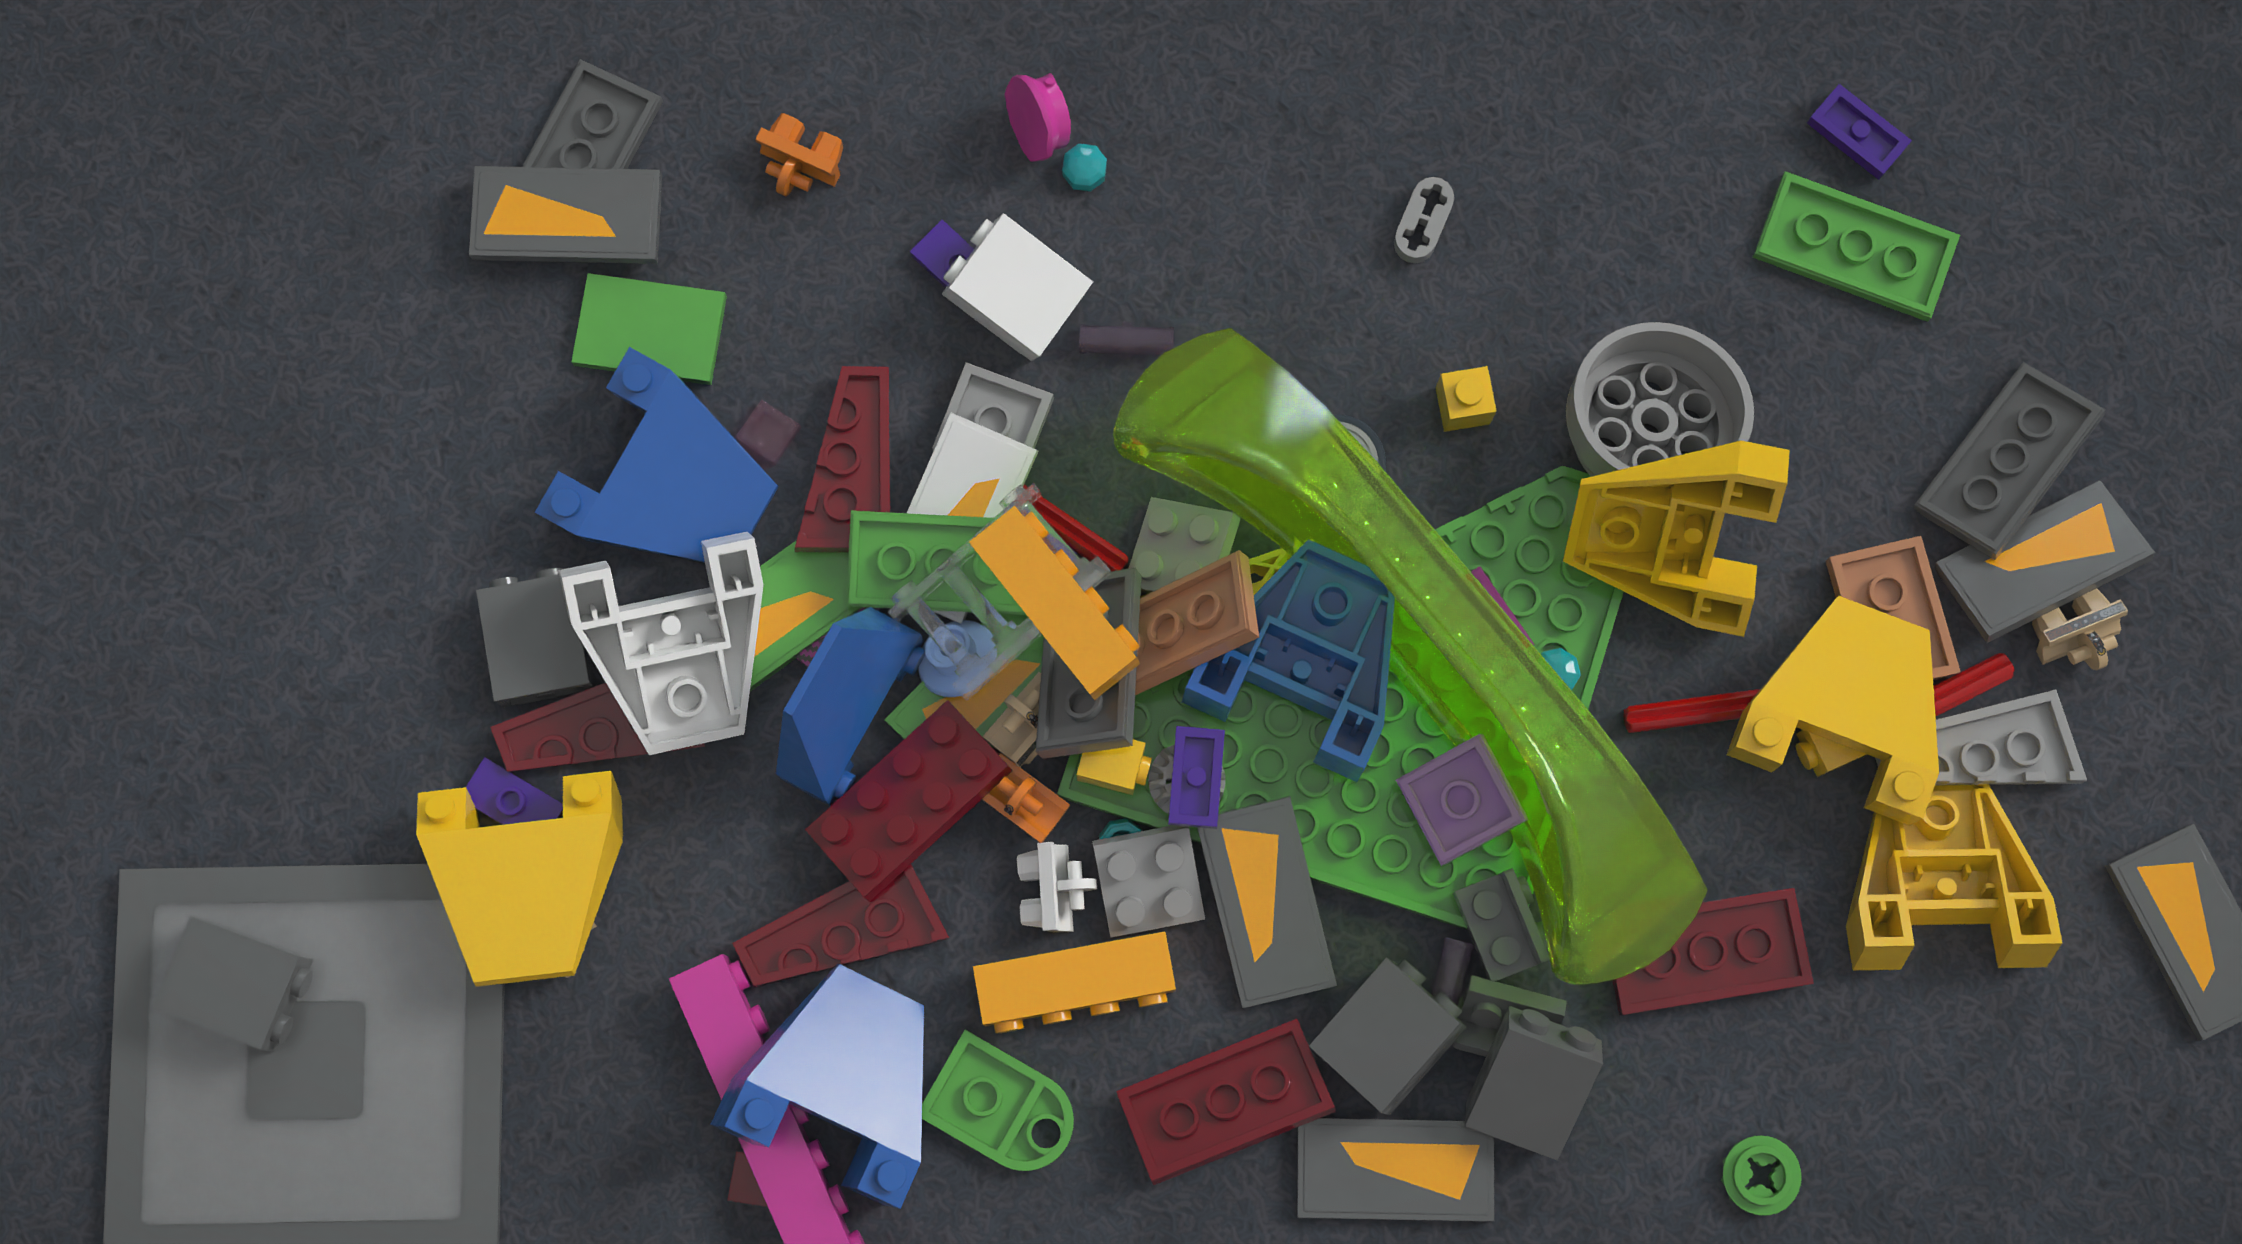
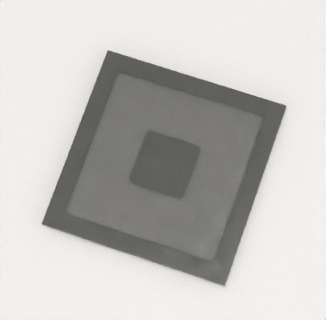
[103,864,505,1244]

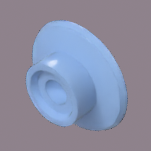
[918,620,998,697]

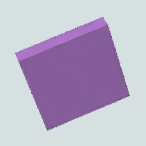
[1396,734,1529,866]

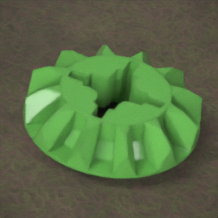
[1721,1136,1801,1215]

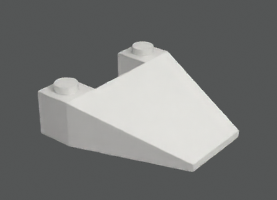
[558,532,763,755]

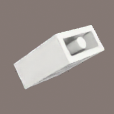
[942,213,1093,361]

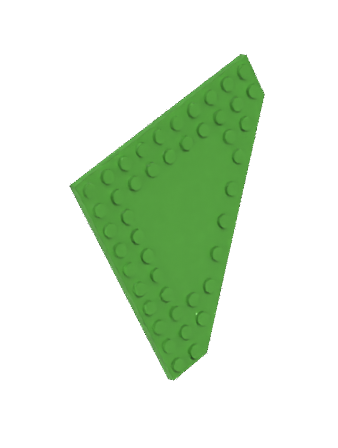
[1057,466,1624,930]

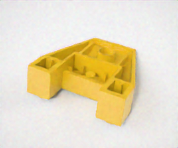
[1563,441,1790,637]
[1727,596,1939,826]
[416,771,623,987]
[1846,784,2062,971]

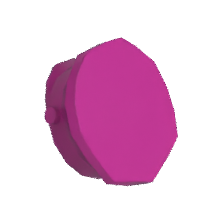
[1005,73,1071,162]

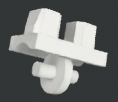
[1017,842,1097,933]

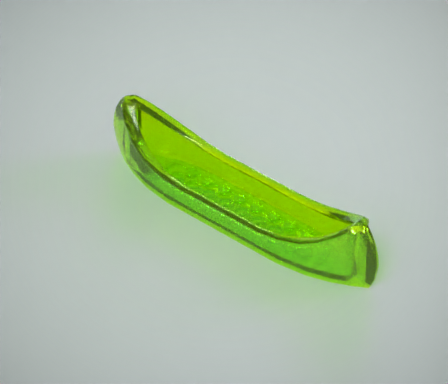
[1113,328,1708,985]

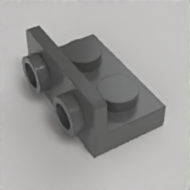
[1453,868,1553,981]
[1452,975,1567,1057]

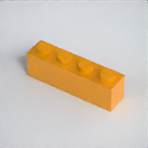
[969,506,1140,700]
[973,932,1176,1034]

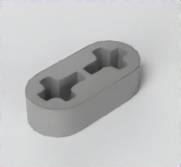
[1394,177,1454,263]

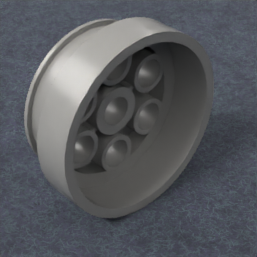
[1566,322,1754,477]

